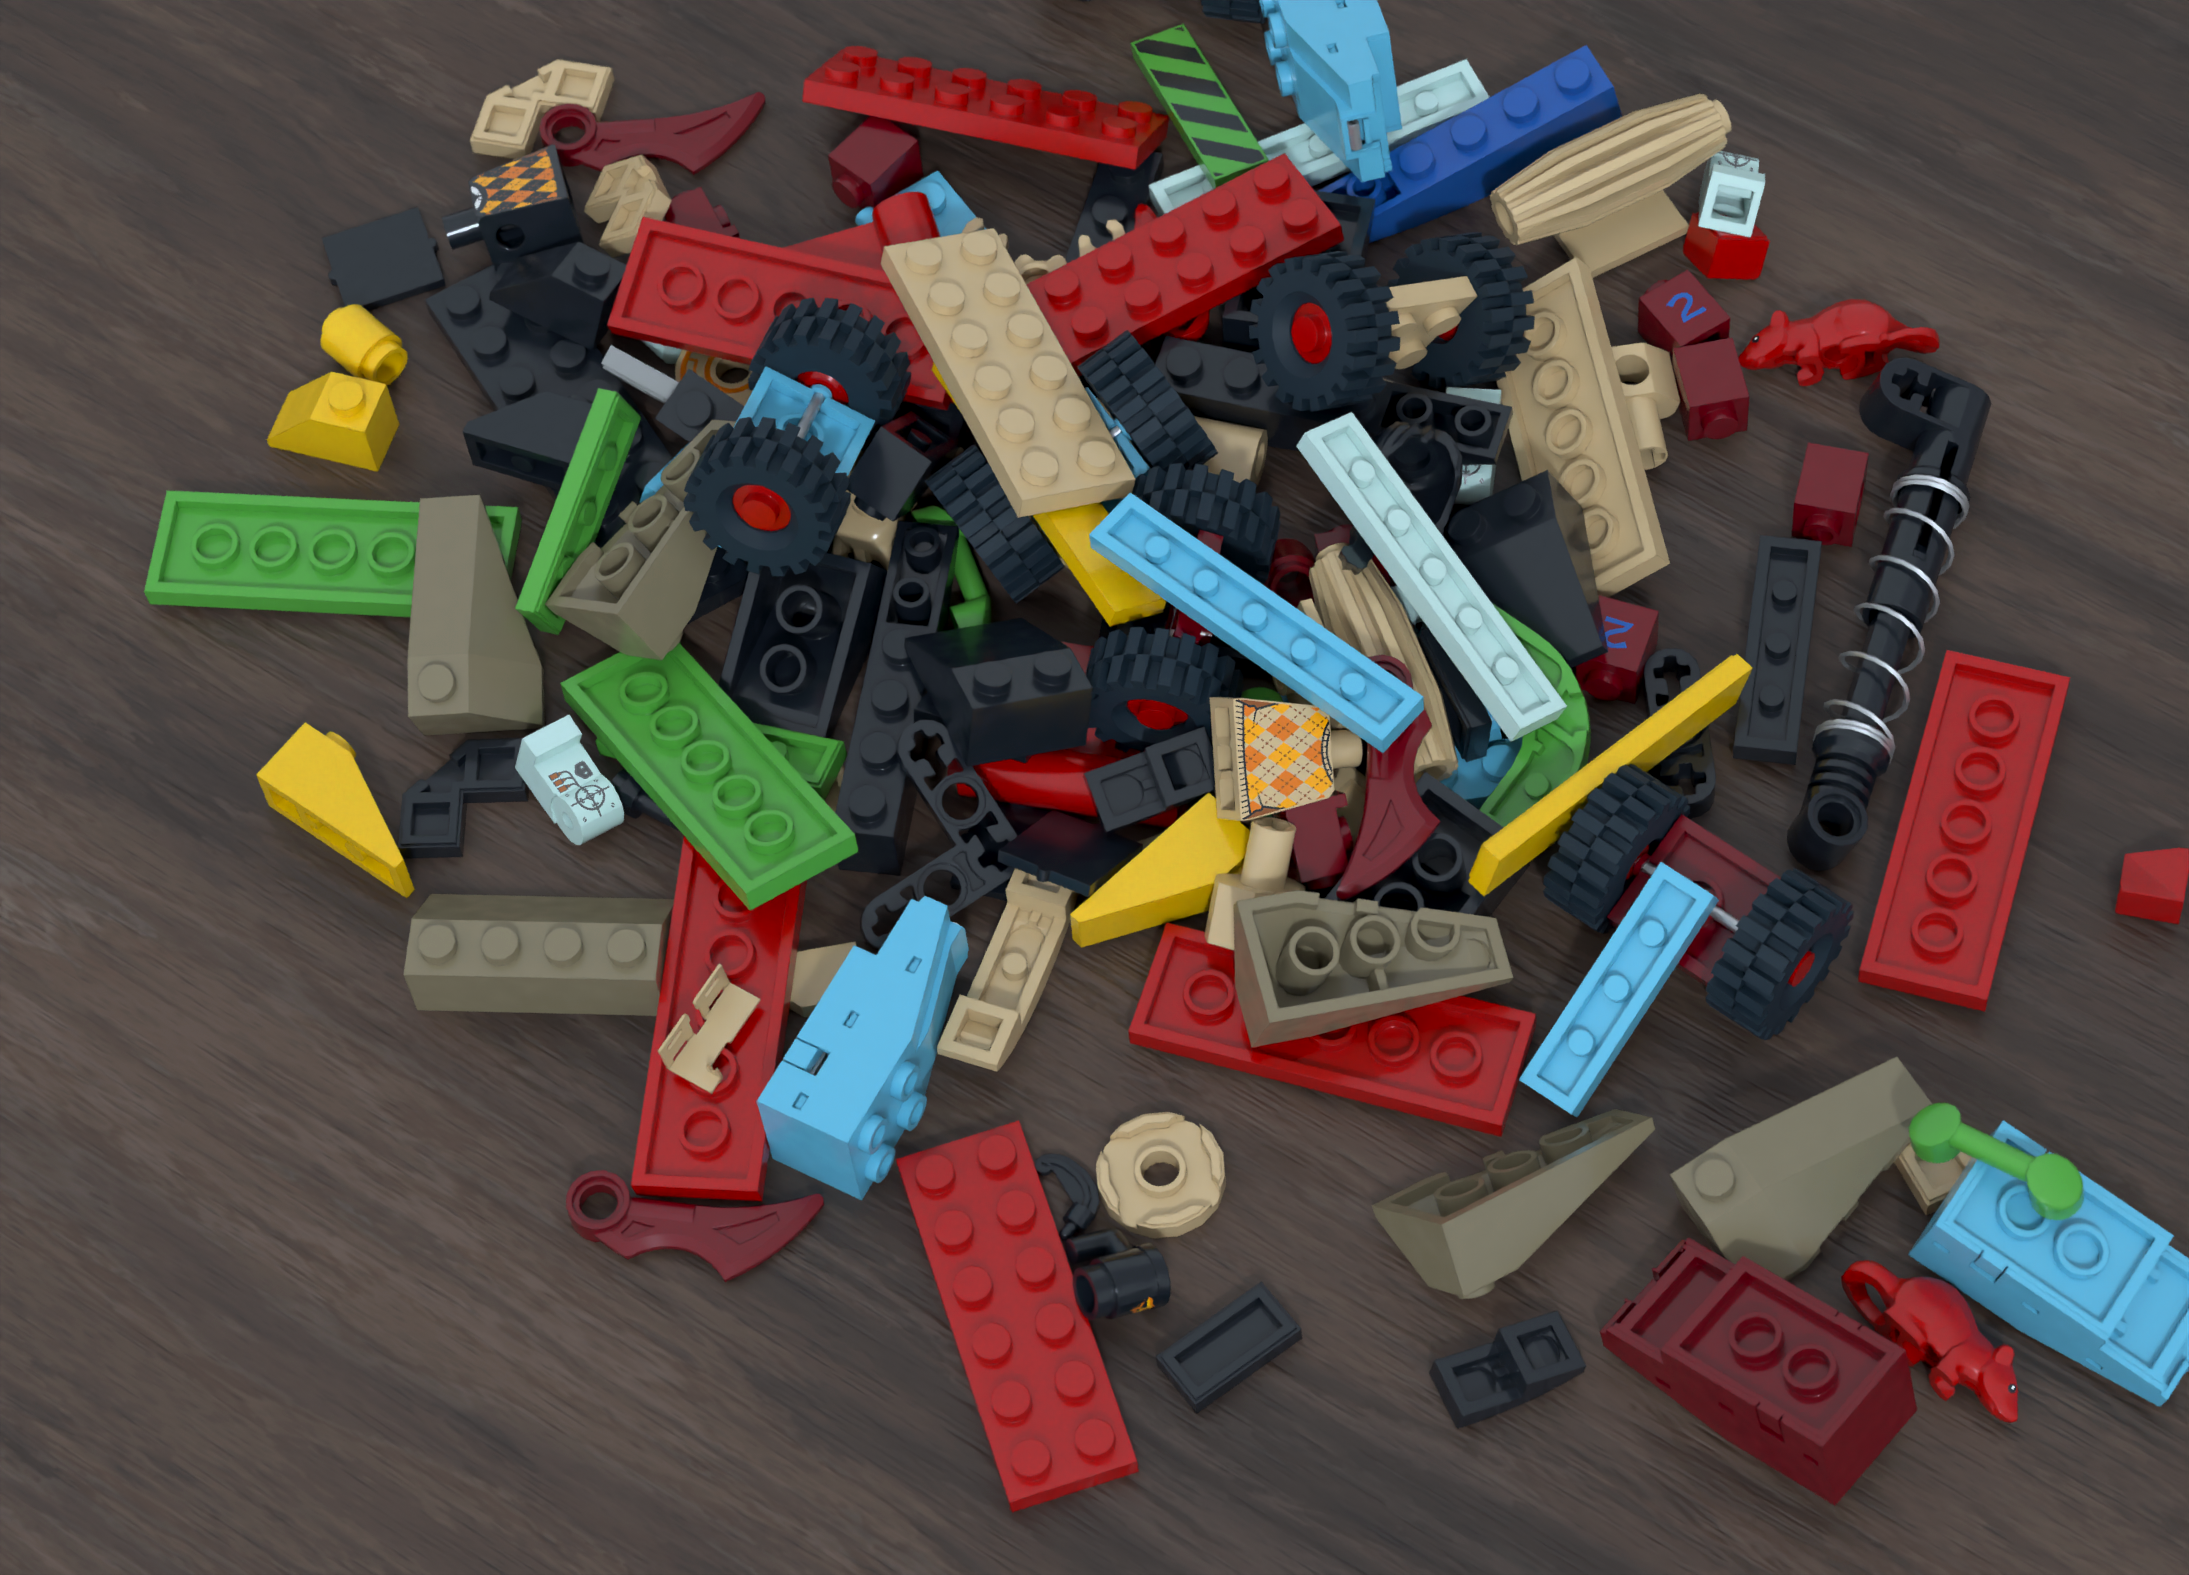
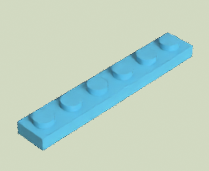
[1089,493,1424,753]

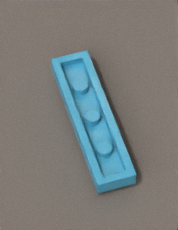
[1519,862,1719,1117]

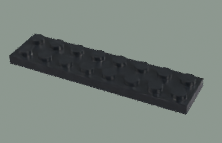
[425,262,749,624]

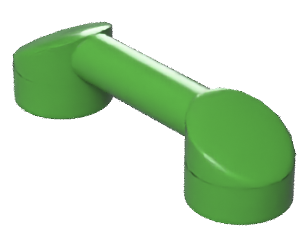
[911,505,992,629]
[1909,1103,2084,1220]

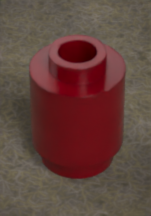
[1264,538,1316,608]

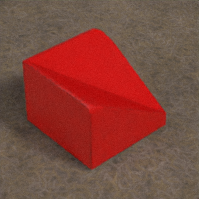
[1683,212,1770,280]
[2115,848,2189,925]

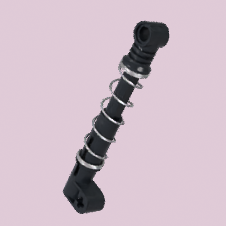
[1787,357,1992,871]

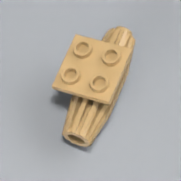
[1490,94,1731,278]
[1272,543,1458,784]

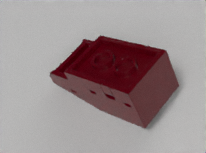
[1600,1237,1917,1506]

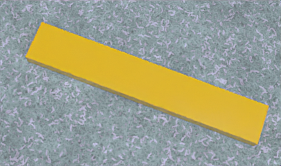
[932,363,1167,627]
[1468,654,1753,896]

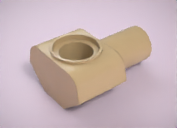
[1611,342,1680,470]
[1204,817,1306,951]

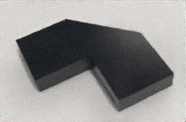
[398,738,529,859]

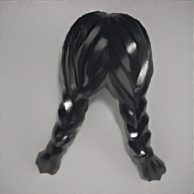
[1338,421,1463,575]

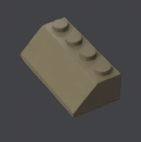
[403,894,674,1016]

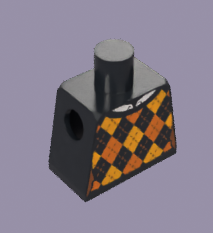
[442,144,584,265]

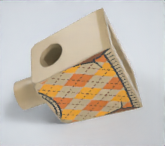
[1210,697,1363,821]

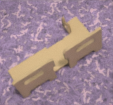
[658,964,761,1094]

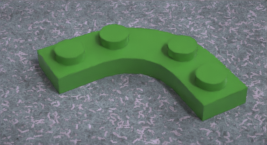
[1479,604,1591,827]

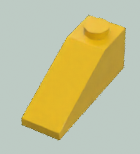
[256,722,415,898]
[1070,792,1250,948]

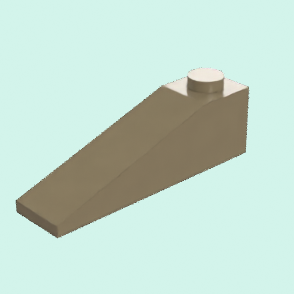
[545,420,736,660]
[407,495,545,736]
[1234,890,1513,1047]
[1670,1057,1932,1281]
[1372,1109,1655,1299]

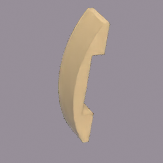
[937,868,1079,1072]

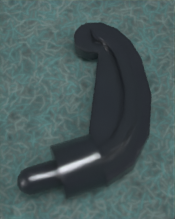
[1035,1153,1101,1241]

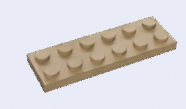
[881,228,1136,518]
[1496,257,1670,597]

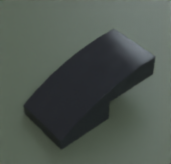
[1083,727,1216,835]
[1429,1310,1586,1429]

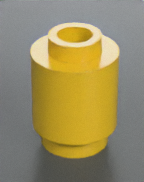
[321,304,408,385]

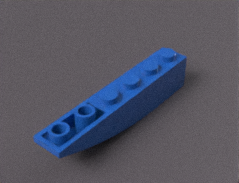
[1319,45,1622,243]

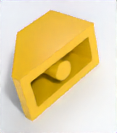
[267,372,399,472]

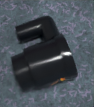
[1065,1228,1171,1320]

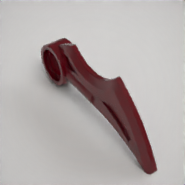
[539,92,766,175]
[1336,655,1441,901]
[566,1170,824,1282]

